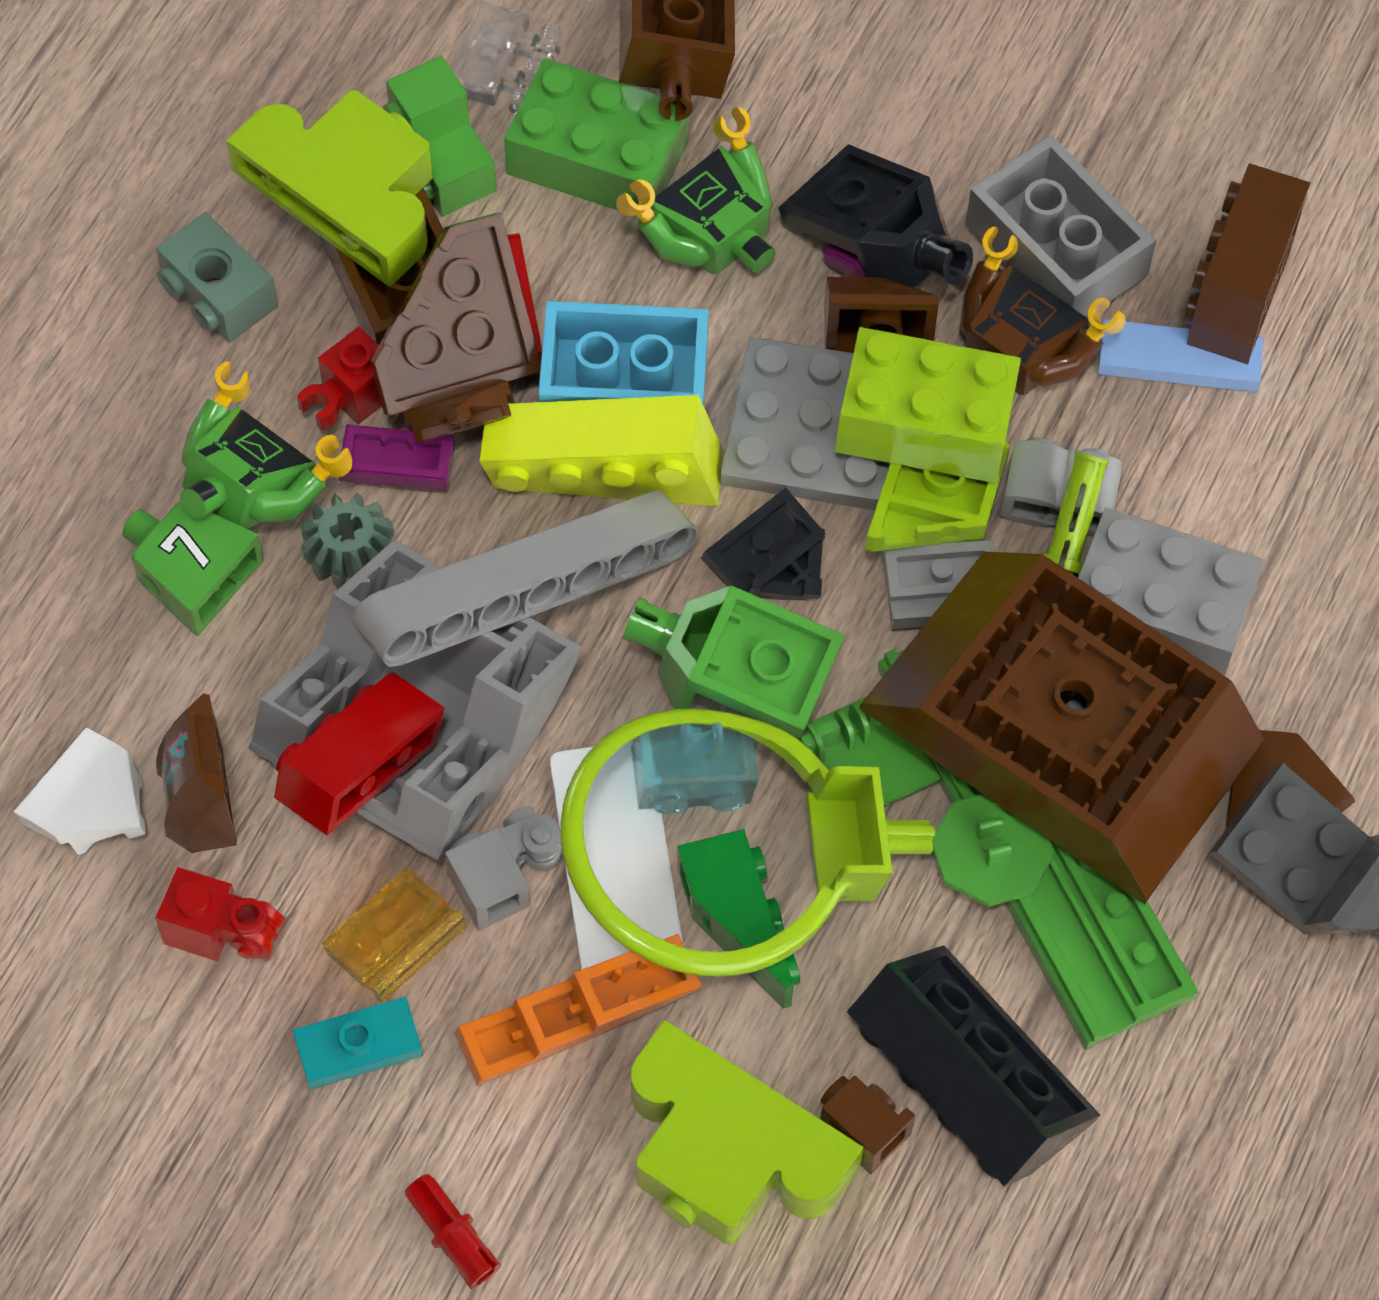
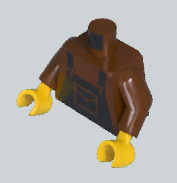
[960,227,1125,395]

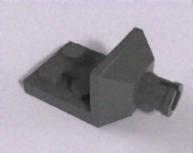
[1209,763,1379,936]

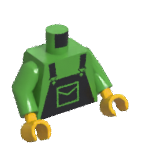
[616,107,775,274]
[180,361,352,528]

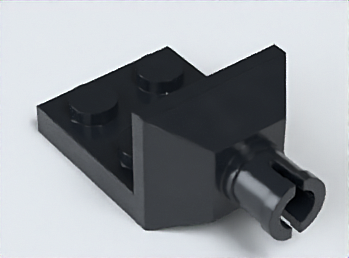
[778,144,974,288]

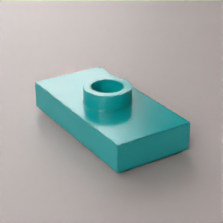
[293,996,423,1090]

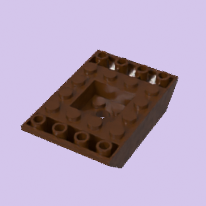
[859,551,1264,905]

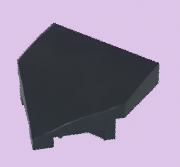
[701,487,825,599]

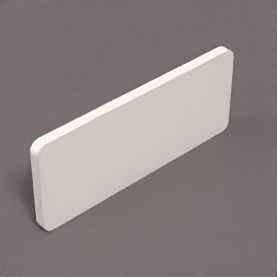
[550,740,683,970]

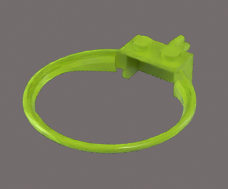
[560,709,935,977]

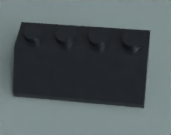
[847,945,1101,1187]

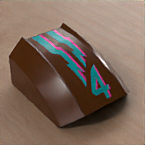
[156,693,237,853]

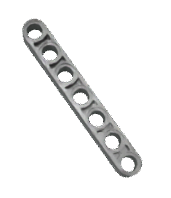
[352,490,699,667]

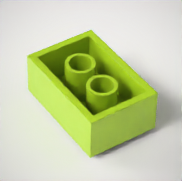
[835,327,1021,483]

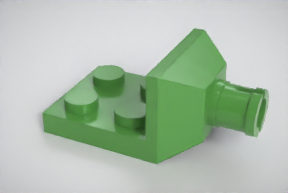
[622,585,845,738]

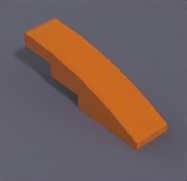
[454,933,702,1086]

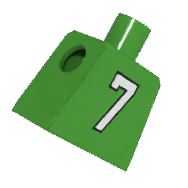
[122,502,264,636]

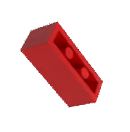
[274,671,445,836]

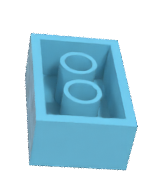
[539,301,709,406]

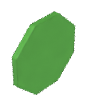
[932,794,1055,907]

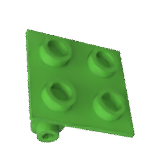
[792,696,941,807]

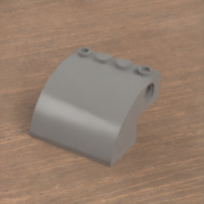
[249,540,582,861]

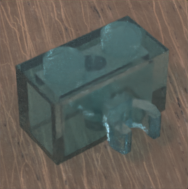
[631,723,759,814]

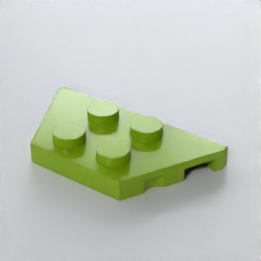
[865,442,1010,552]

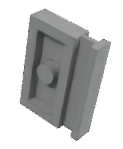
[883,540,996,629]

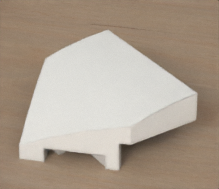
[14,728,146,855]

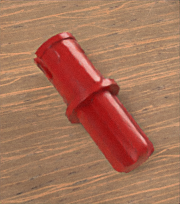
[405,1174,501,1289]

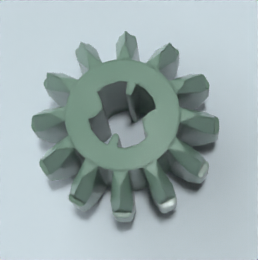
[301,492,394,589]

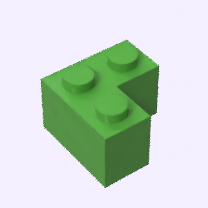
[383,55,497,217]

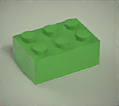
[504,58,689,210]

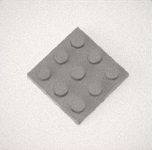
[721,337,890,510]

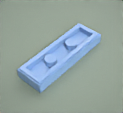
[1097,319,1263,392]

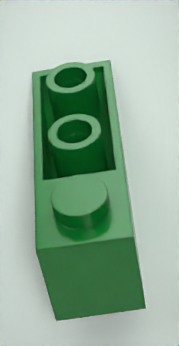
[677,829,800,1009]

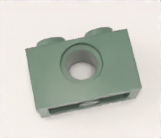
[156,211,279,343]

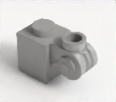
[445,807,562,931]

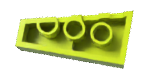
[479,395,724,507]

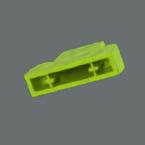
[226,90,433,287]
[631,1020,864,1245]

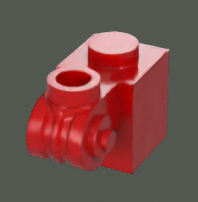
[155,867,285,962]

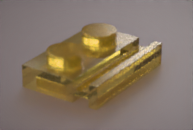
[322,867,467,1003]

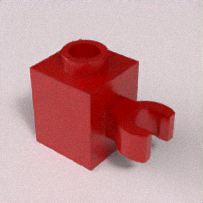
[297,326,382,430]

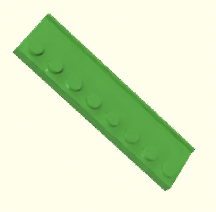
[878,649,1198,1050]

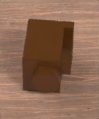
[820,1075,915,1174]

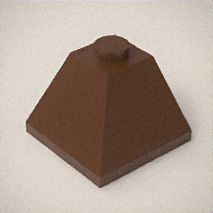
[824,274,939,353]

